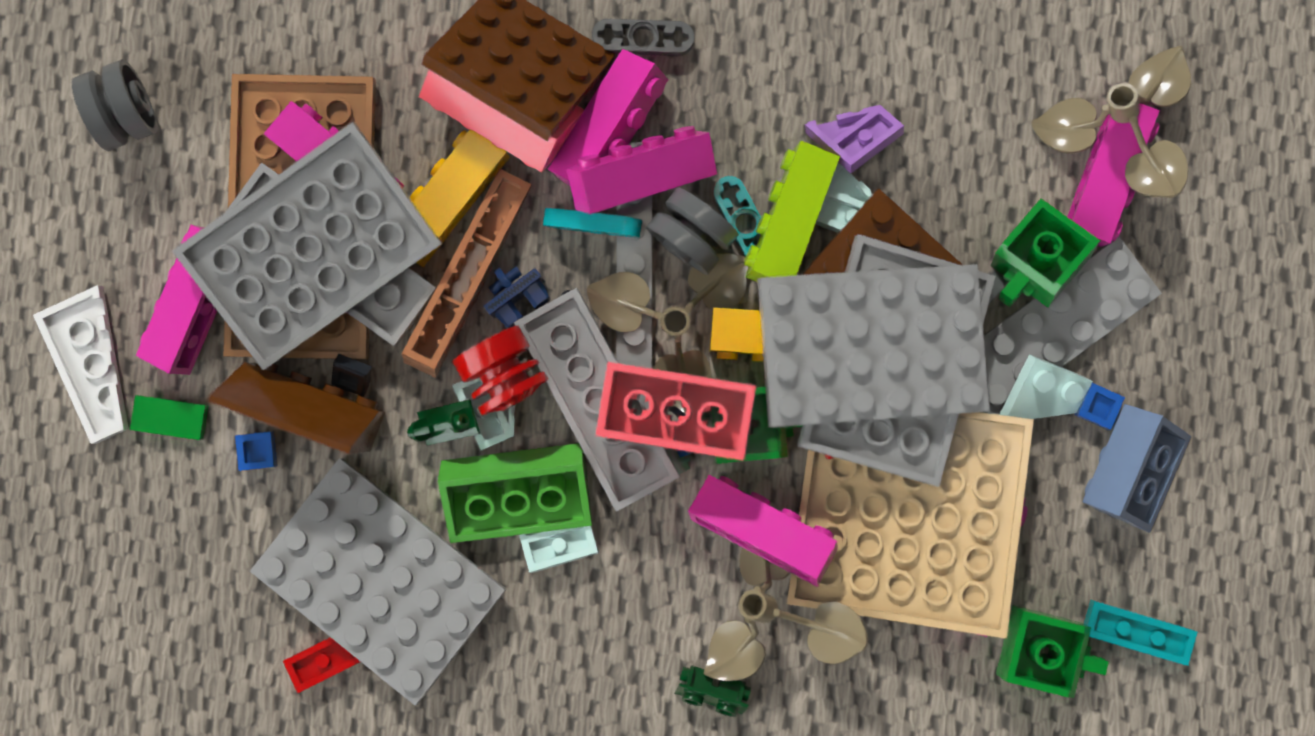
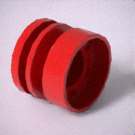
[452,325,548,416]

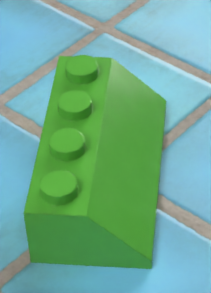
[438,443,592,543]

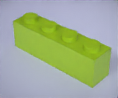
[744,140,840,283]

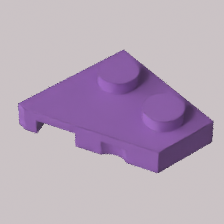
[805,105,904,174]

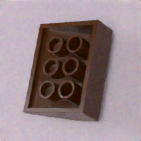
[207,362,385,454]

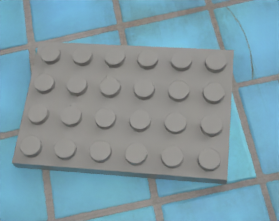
[172,122,442,370]
[797,234,996,487]
[758,264,989,427]
[250,458,507,706]

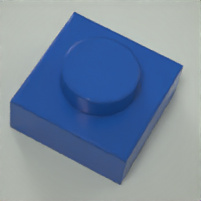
[1075,383,1125,430]
[235,431,278,471]

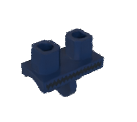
[483,266,551,328]

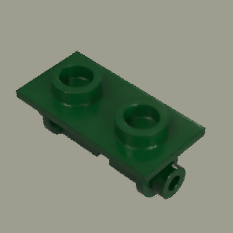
[407,399,481,446]
[674,665,751,717]

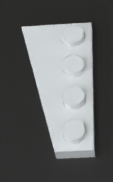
[33,285,129,444]

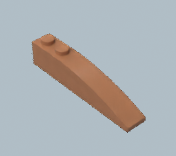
[402,169,532,378]

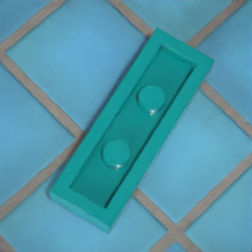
[1084,599,1198,666]

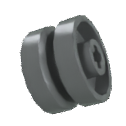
[71,59,158,151]
[646,187,739,275]

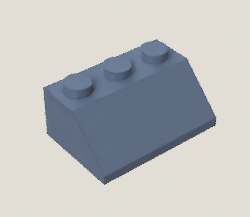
[1082,404,1191,533]

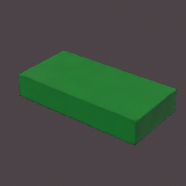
[130,395,209,440]

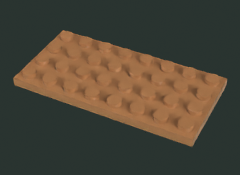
[223,74,376,360]

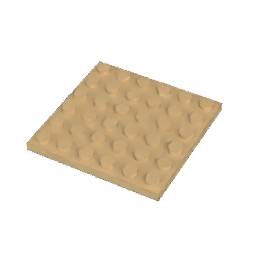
[787,412,1034,639]

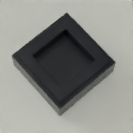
[331,354,372,397]

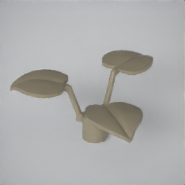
[1031,46,1191,198]
[587,253,748,414]
[704,548,868,681]

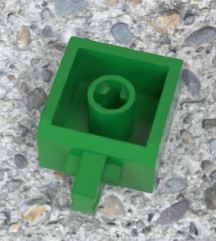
[990,198,1100,308]
[710,386,803,464]
[996,605,1109,698]

